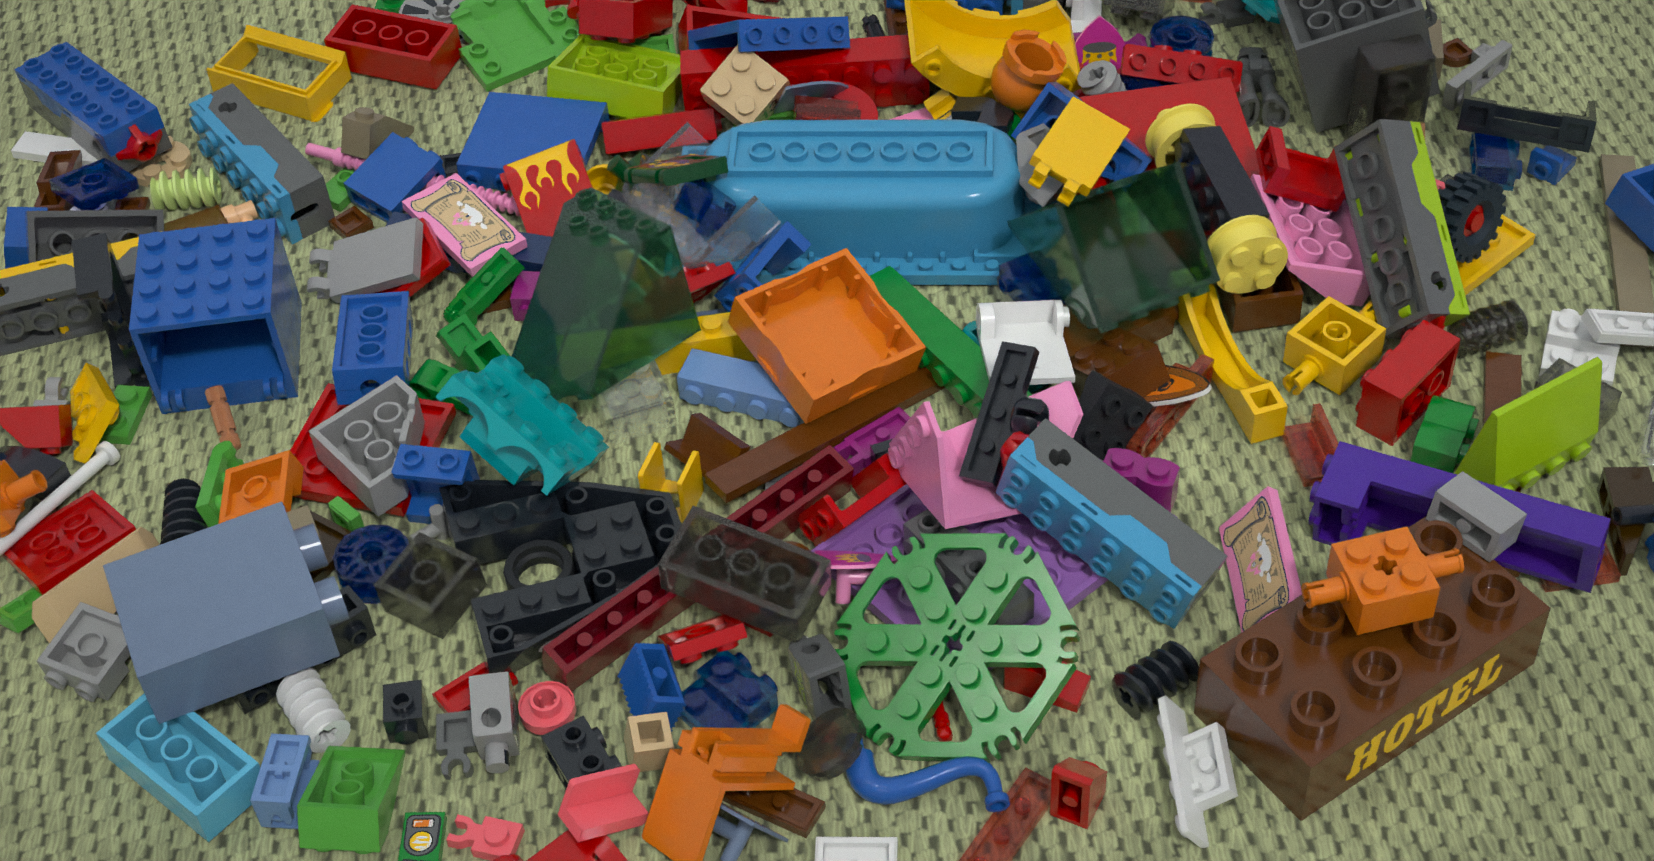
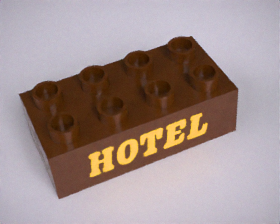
[1194,517,1551,821]

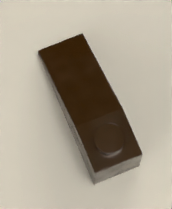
[1597,467,1654,576]

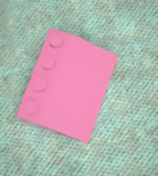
[1250,174,1370,307]

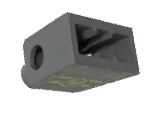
[787,634,853,729]

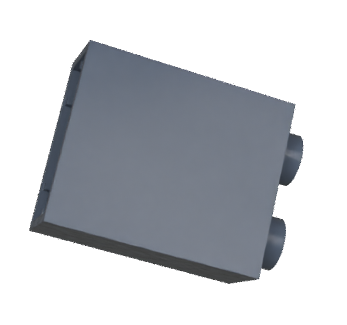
[103,501,350,724]

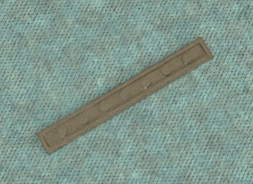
[1599,154,1654,348]

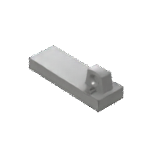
[1442,40,1513,111]

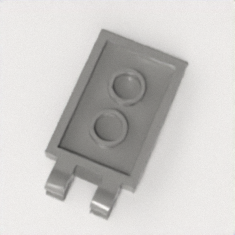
[307,217,424,303]

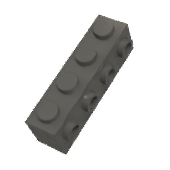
[902,509,1034,625]

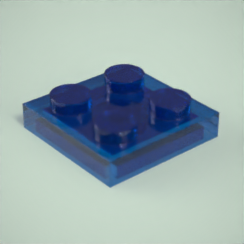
[49,158,140,210]

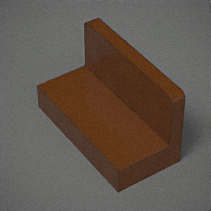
[664,413,751,478]

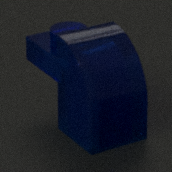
[673,179,737,237]

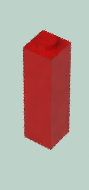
[601,107,722,154]

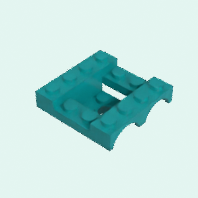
[436,354,609,495]

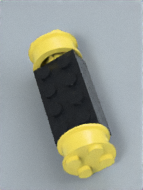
[1145,104,1288,294]

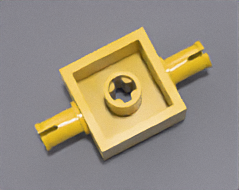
[1282,296,1386,395]

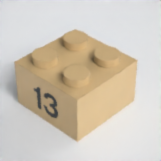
[700,45,790,126]

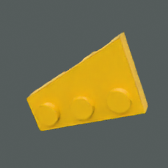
[70,363,120,464]

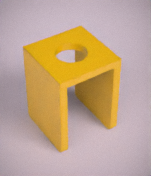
[638,442,704,524]

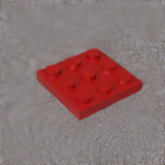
[3,490,136,595]

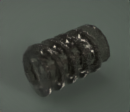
[1447,300,1529,359]

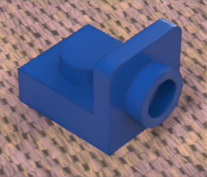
[1527,145,1577,185]

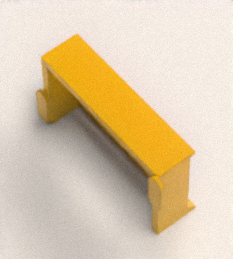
[206,24,352,122]

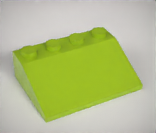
[547,34,682,119]
[1454,356,1602,491]

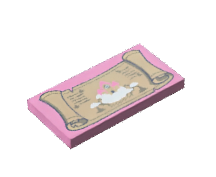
[402,173,528,277]
[1219,486,1302,633]

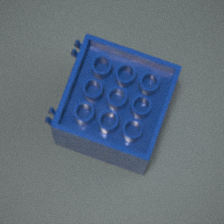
[129,218,302,414]

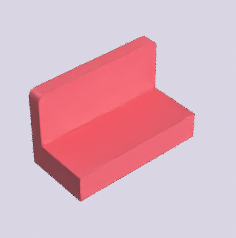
[558,764,649,842]

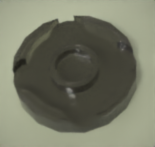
[795,708,867,781]

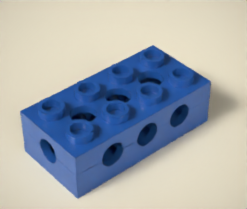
[332,291,413,405]

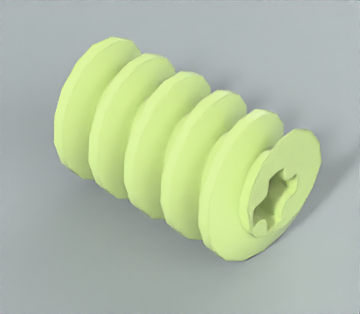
[150,167,222,210]

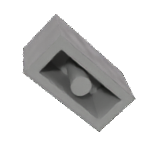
[1426,471,1527,562]

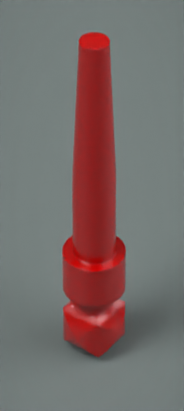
[933,701,953,742]

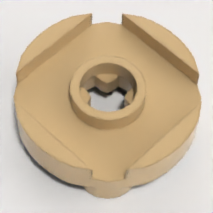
[130,136,193,187]

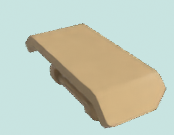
[32,527,160,643]

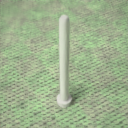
[0,441,120,556]

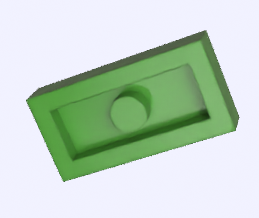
[99,385,153,445]

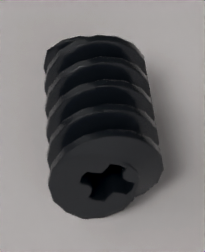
[160,478,208,545]
[1112,641,1199,719]

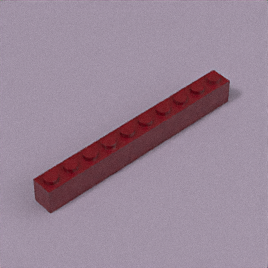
[542,445,854,692]

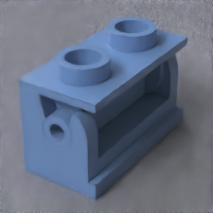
[250,733,319,829]

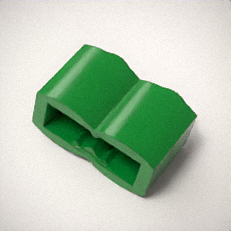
[1410,395,1480,473]

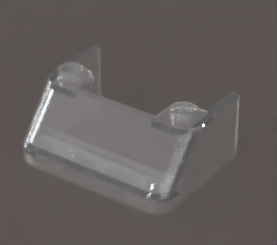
[622,122,781,269]

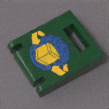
[624,155,728,186]

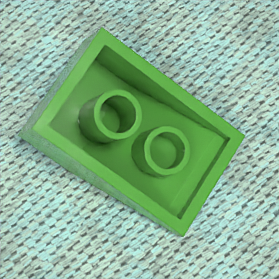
[297,746,405,854]

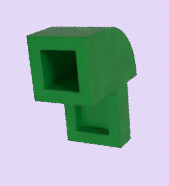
[436,314,510,373]

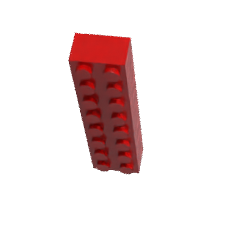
[680,34,930,118]

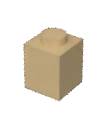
[624,712,674,772]

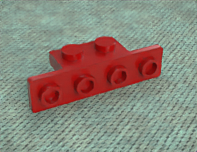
[1120,44,1243,92]

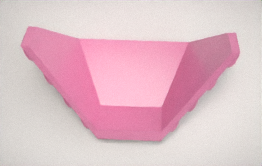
[888,380,1084,529]

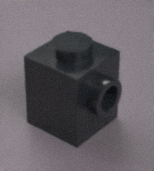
[383,680,429,744]

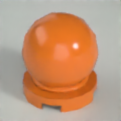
[990,30,1067,113]

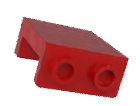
[1256,126,1347,212]
[798,453,906,546]

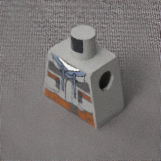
[469,671,520,774]

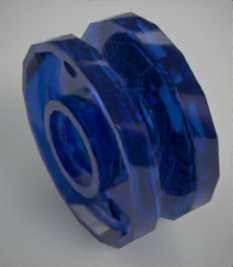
[1149,15,1214,57]
[333,525,415,604]

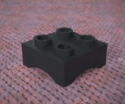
[1073,370,1153,460]

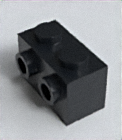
[541,715,622,789]

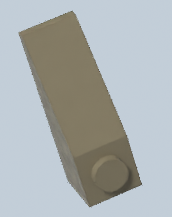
[341,107,414,159]

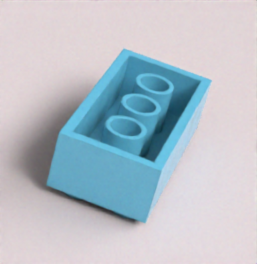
[96,693,260,842]

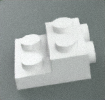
[1539,309,1620,390]

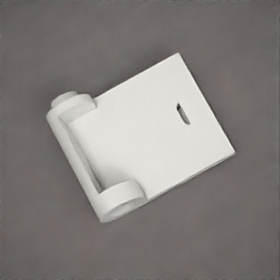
[976,300,1075,385]

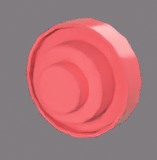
[518,681,577,735]

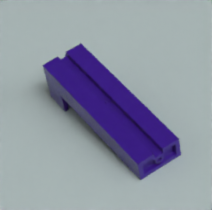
[1308,441,1611,593]

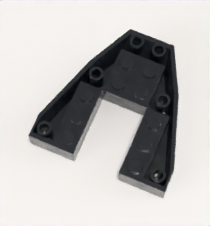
[439,480,689,674]

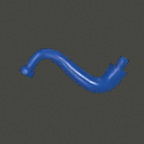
[842,735,1010,812]

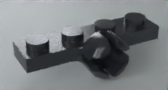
[959,341,1049,488]

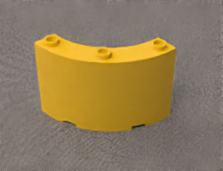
[904,0,1081,102]

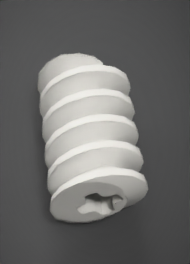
[276,667,351,753]

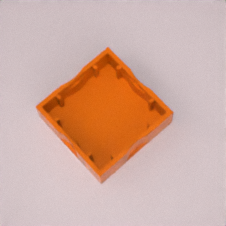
[728,248,926,424]

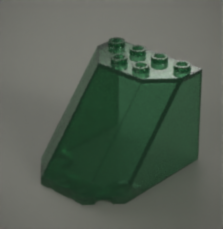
[1007,161,1220,333]
[511,187,701,402]

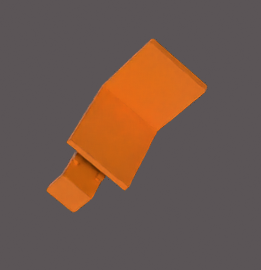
[642,704,811,861]

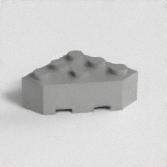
[309,375,425,516]

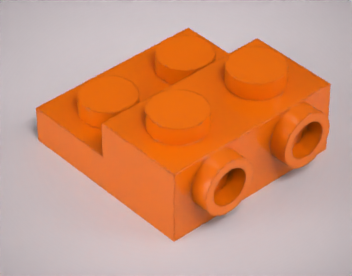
[218,450,304,524]

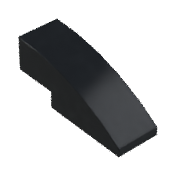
[0,446,71,501]

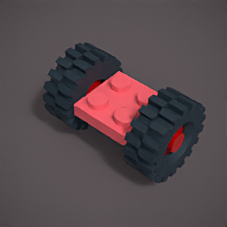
[1346,172,1506,263]

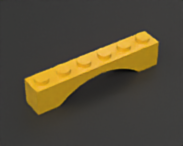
[1168,265,1288,444]

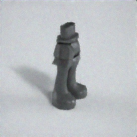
[1236,47,1290,127]

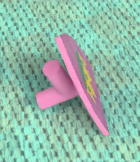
[1075,15,1130,78]
[814,550,897,604]

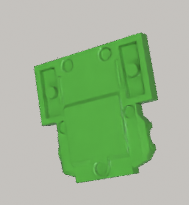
[450,0,586,92]

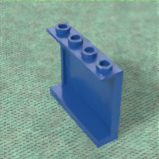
[688,16,850,52]
[456,92,610,192]

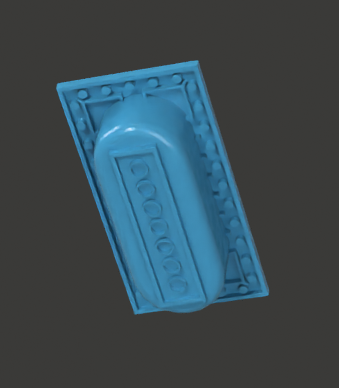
[662,119,1059,285]

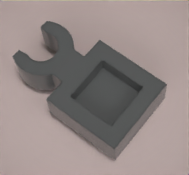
[436,710,478,780]

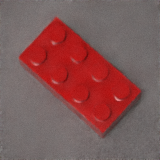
[324,4,462,90]

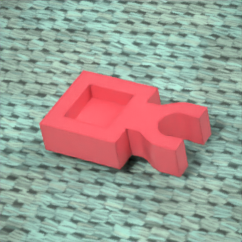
[446,814,525,861]

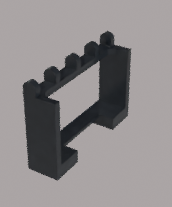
[1457,80,1597,153]
[72,233,150,389]

